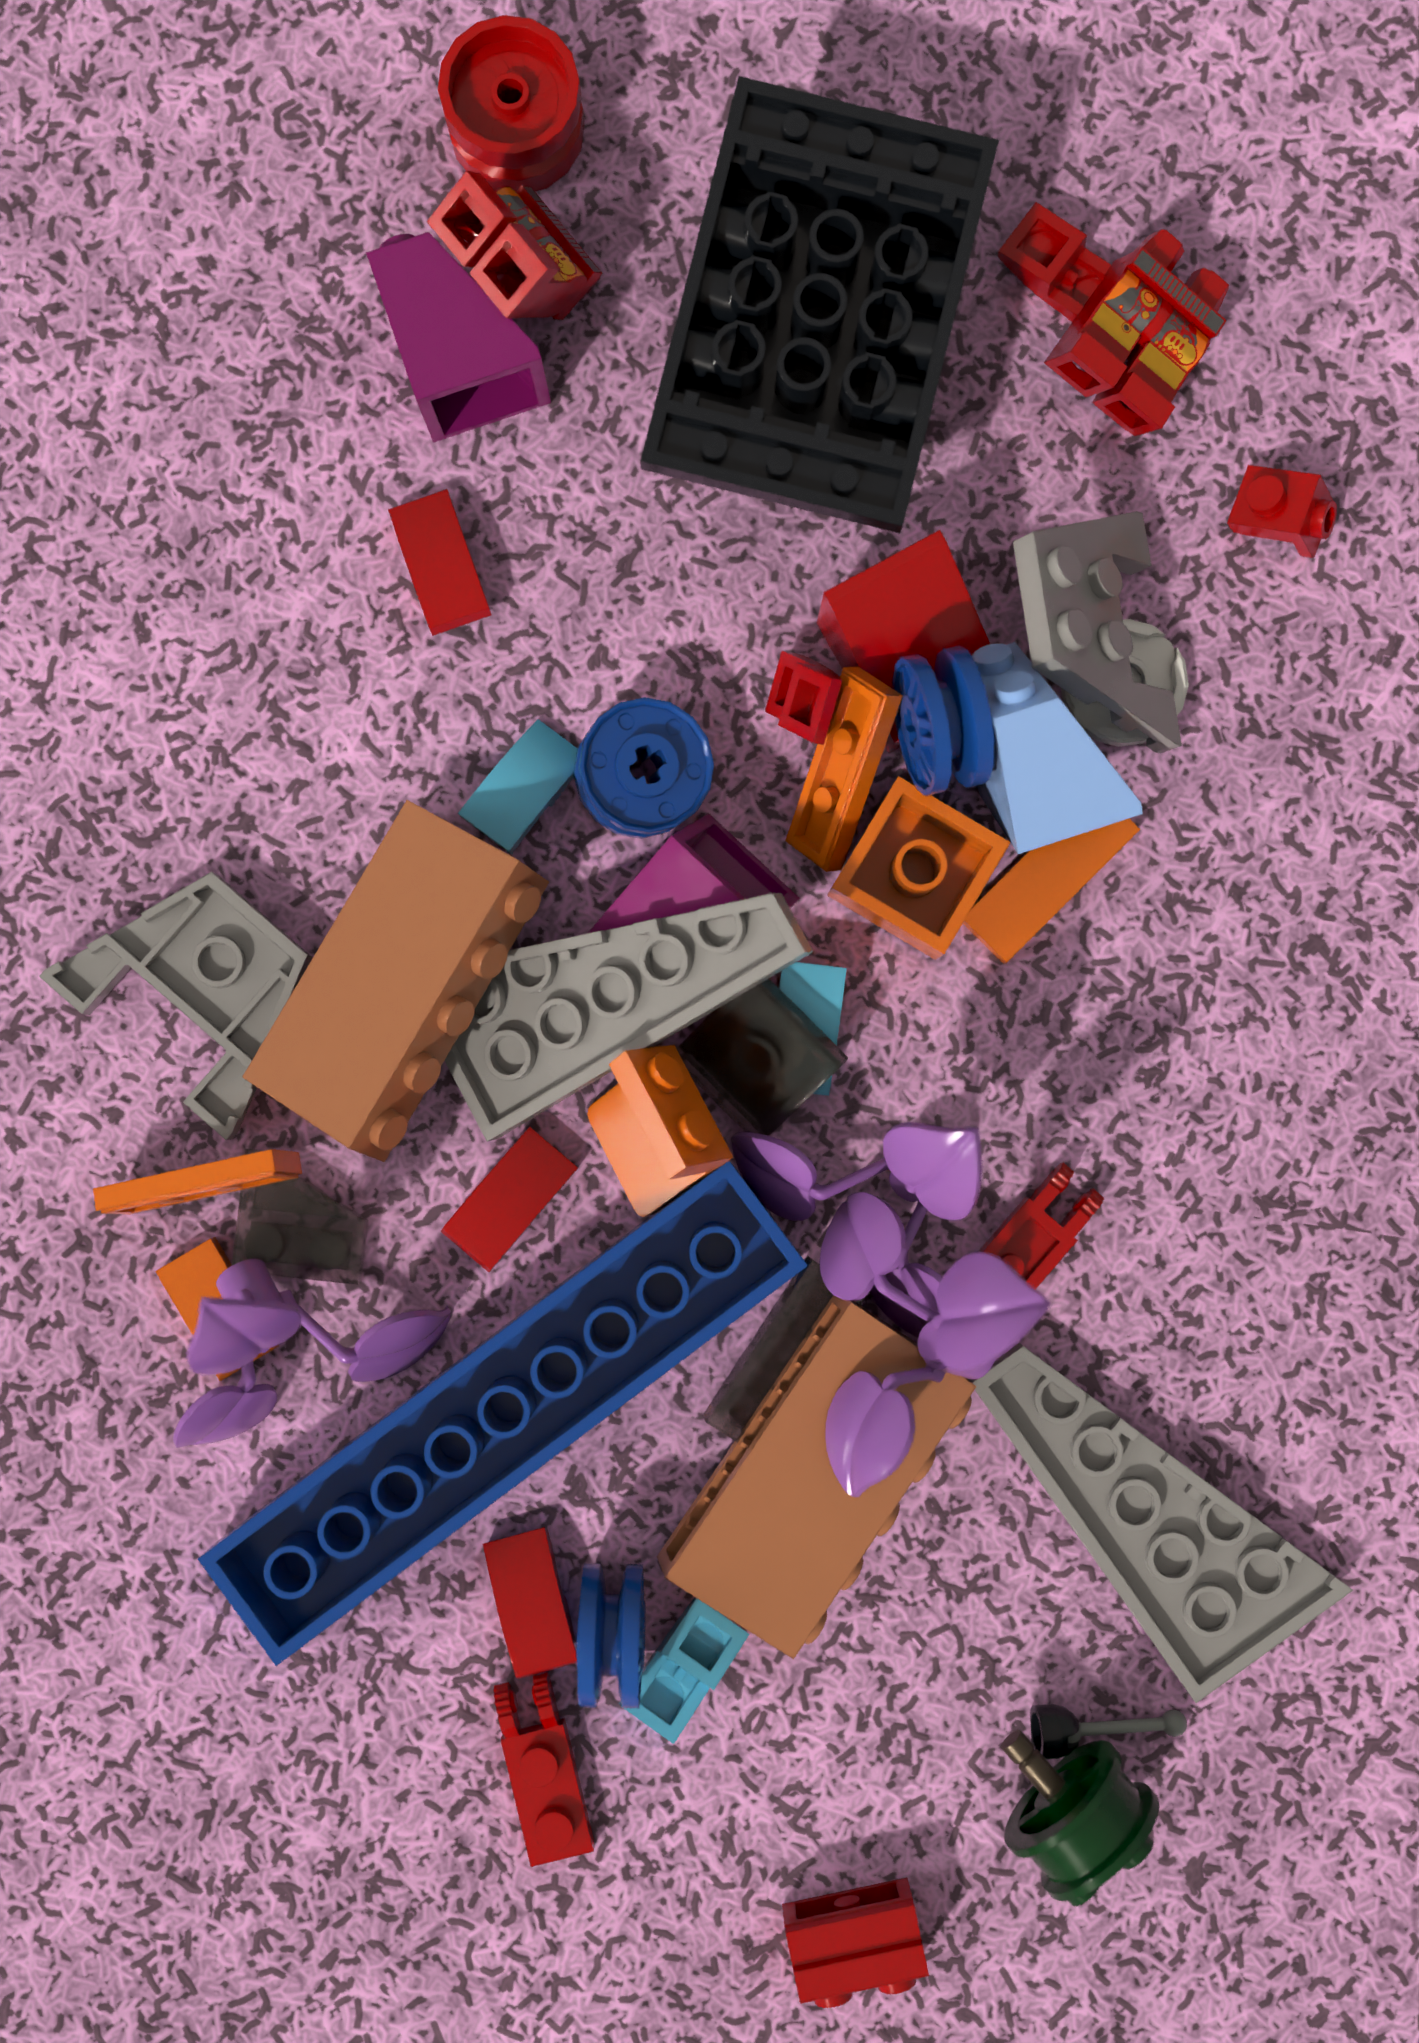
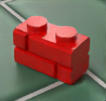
[782,1877,929,2008]

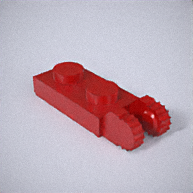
[978,1162,1104,1290]
[493,1672,595,1867]

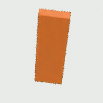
[785,667,903,872]
[963,818,1141,964]
[93,1149,302,1215]

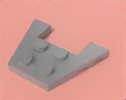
[1013,511,1182,754]
[39,872,312,1140]

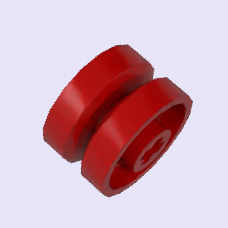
[438,15,585,192]

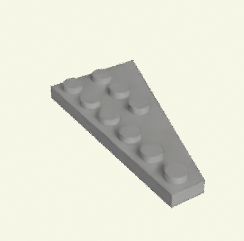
[968,1343,1353,1703]

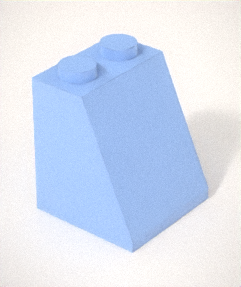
[972,642,1143,854]

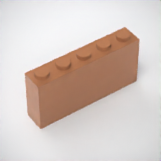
[242,800,549,1162]
[657,1295,977,1659]

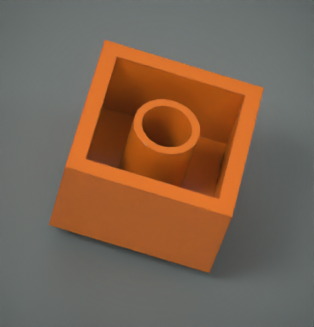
[827,776,1011,960]

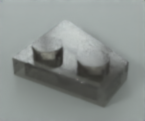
[232,1148,369,1285]

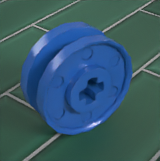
[892,646,994,796]
[573,697,714,839]
[577,1563,646,1708]

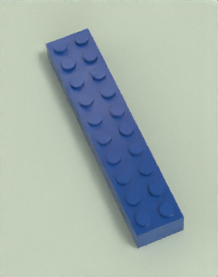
[198,1160,808,1666]

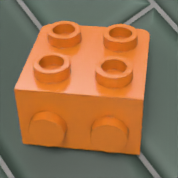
[587,1045,734,1217]

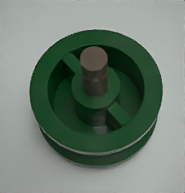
[1001,1729,1159,1907]

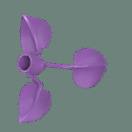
[731,1122,982,1337]
[819,1192,1051,1498]
[173,1259,451,1448]

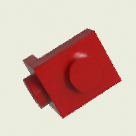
[1227,465,1337,558]

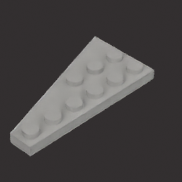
[444,893,813,1142]

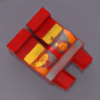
[426,170,603,320]
[1044,229,1229,436]

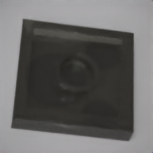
[677,978,849,1136]

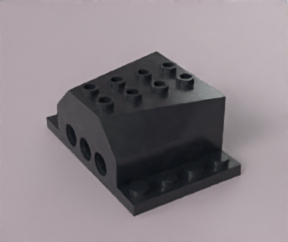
[640,76,999,534]

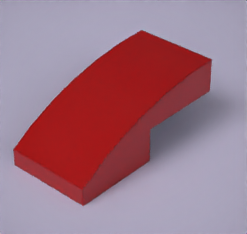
[998,202,1111,322]
[388,489,492,636]
[765,651,842,745]
[441,1127,578,1272]
[483,1527,577,1679]

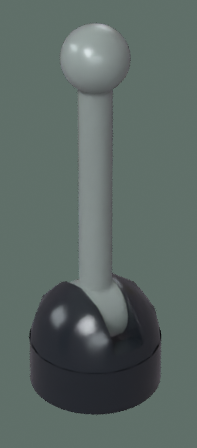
[1030,1704,1187,1760]

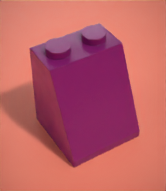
[366,232,551,443]
[587,813,800,934]

